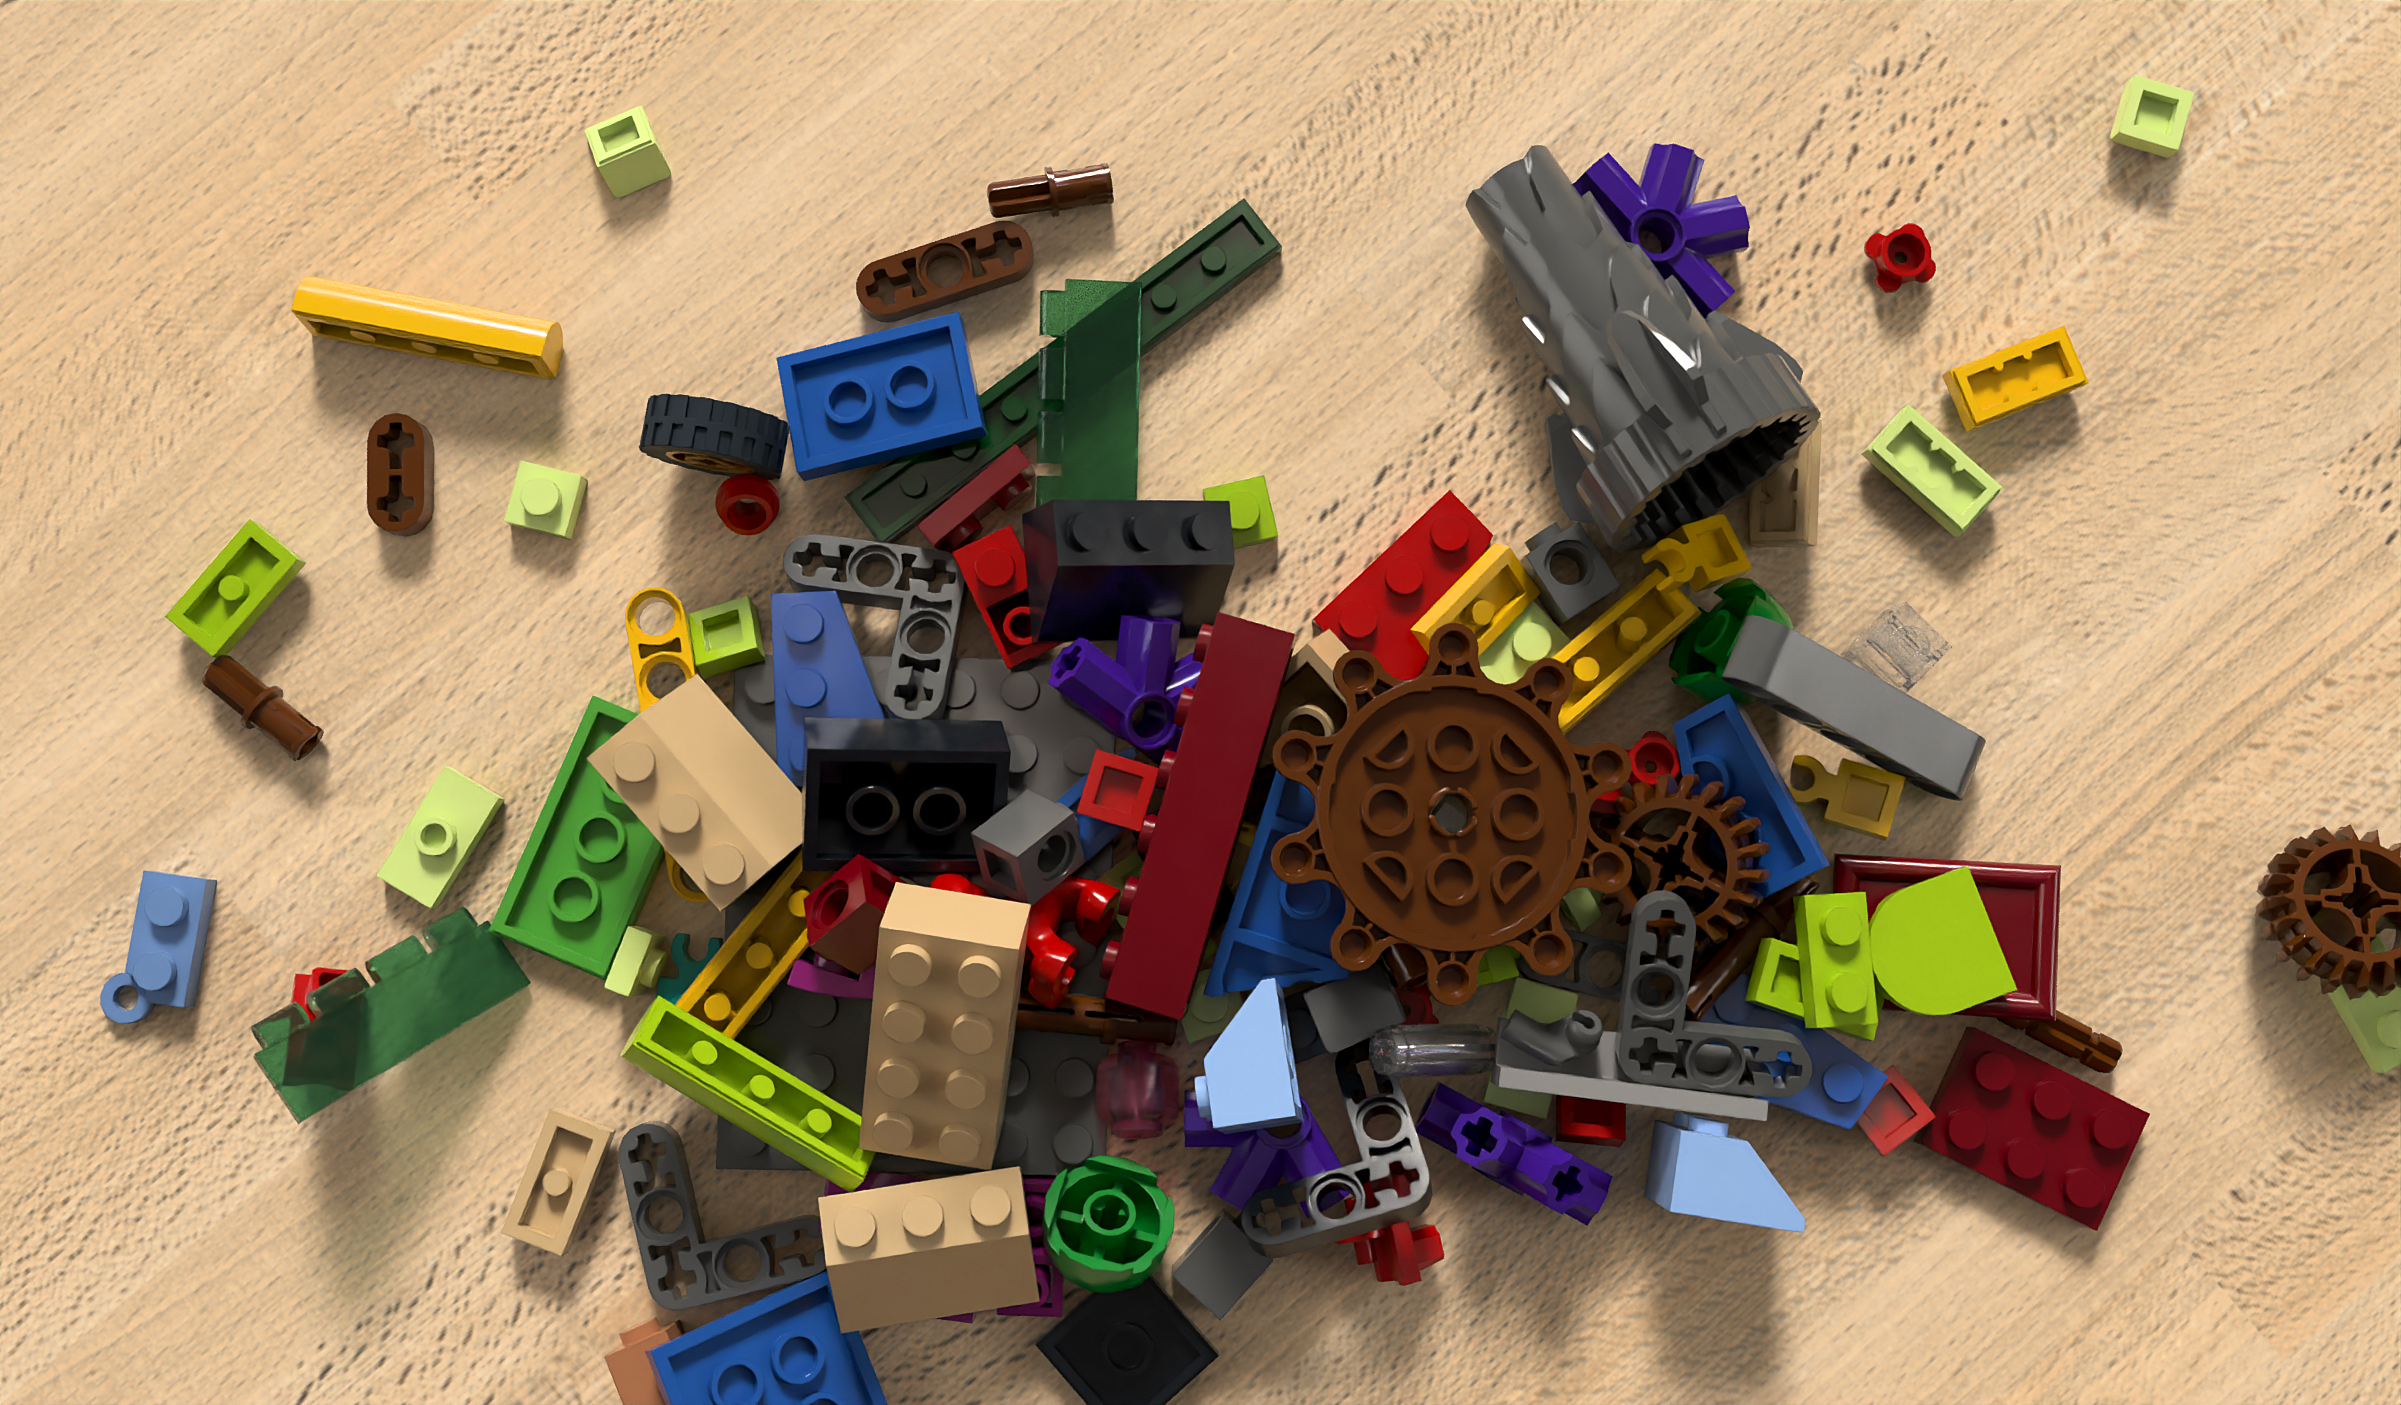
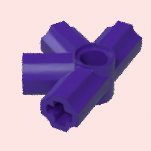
[1573,143,1750,319]
[1048,614,1202,766]
[1184,1045,1350,1219]
[1415,1081,1613,1226]

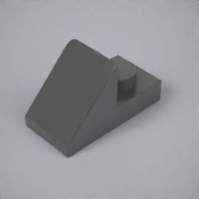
[1285,959,1407,1064]

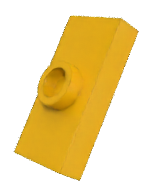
[1942,326,2089,433]

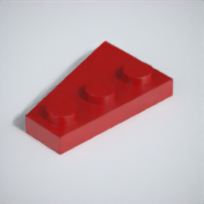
[1312,490,1493,680]

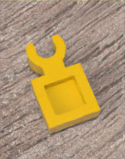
[1641,513,1753,593]
[1788,755,1906,841]

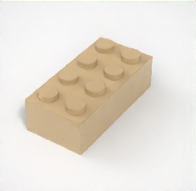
[859,882,1031,1170]

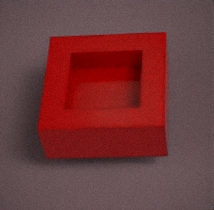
[1077,749,1159,833]
[1855,1065,1936,1157]
[1556,1095,1626,1147]

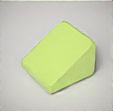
[585,106,671,198]

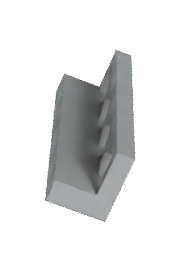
[1491,1017,1769,1121]

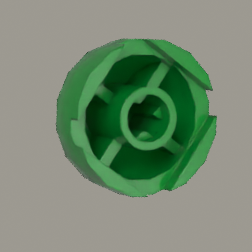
[1669,578,1795,706]
[1042,1155,1175,1293]

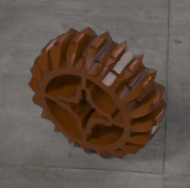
[1598,774,1771,950]
[2255,824,2401,1000]

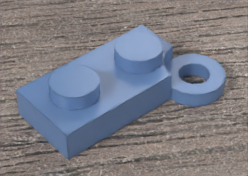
[100,870,217,1024]

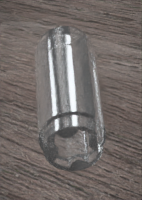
[1369,1023,1496,1078]

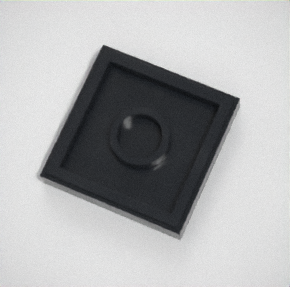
[1035,1275,1219,1405]

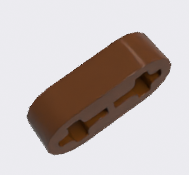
[367,413,434,537]

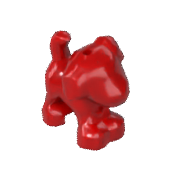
[929,873,1121,1010]

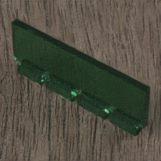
[1036,279,1142,508]
[251,907,531,1124]

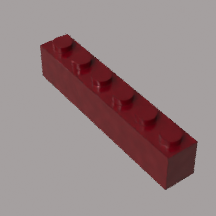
[1099,612,1297,1020]

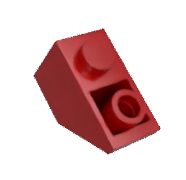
[952,525,1065,669]

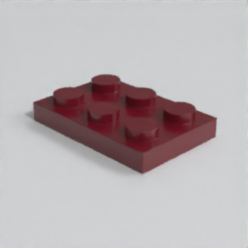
[1913,1026,2150,1231]

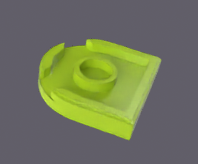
[1869,866,2017,1016]

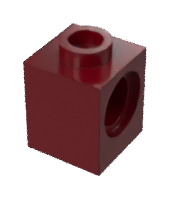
[803,854,907,975]

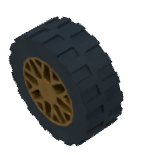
[639,394,790,480]

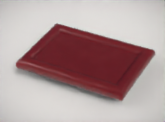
[1833,853,2061,1022]

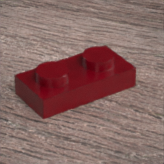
[917,444,1036,551]

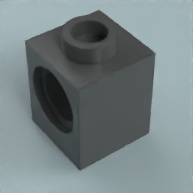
[1520,522,1621,627]
[971,789,1085,906]
[1171,1208,1274,1320]

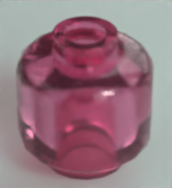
[1095,1040,1179,1139]

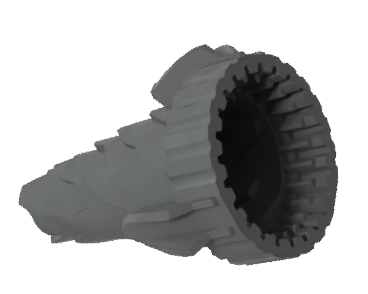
[1465,145,1821,553]

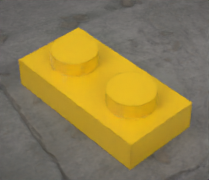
[1410,543,1541,657]

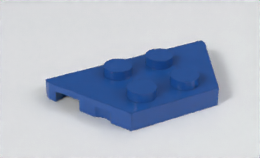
[1203,770,1350,997]

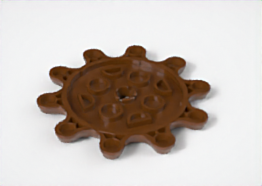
[1270,622,1632,1007]

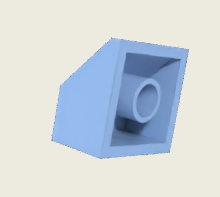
[1195,978,1304,1134]
[1644,1111,1806,1233]

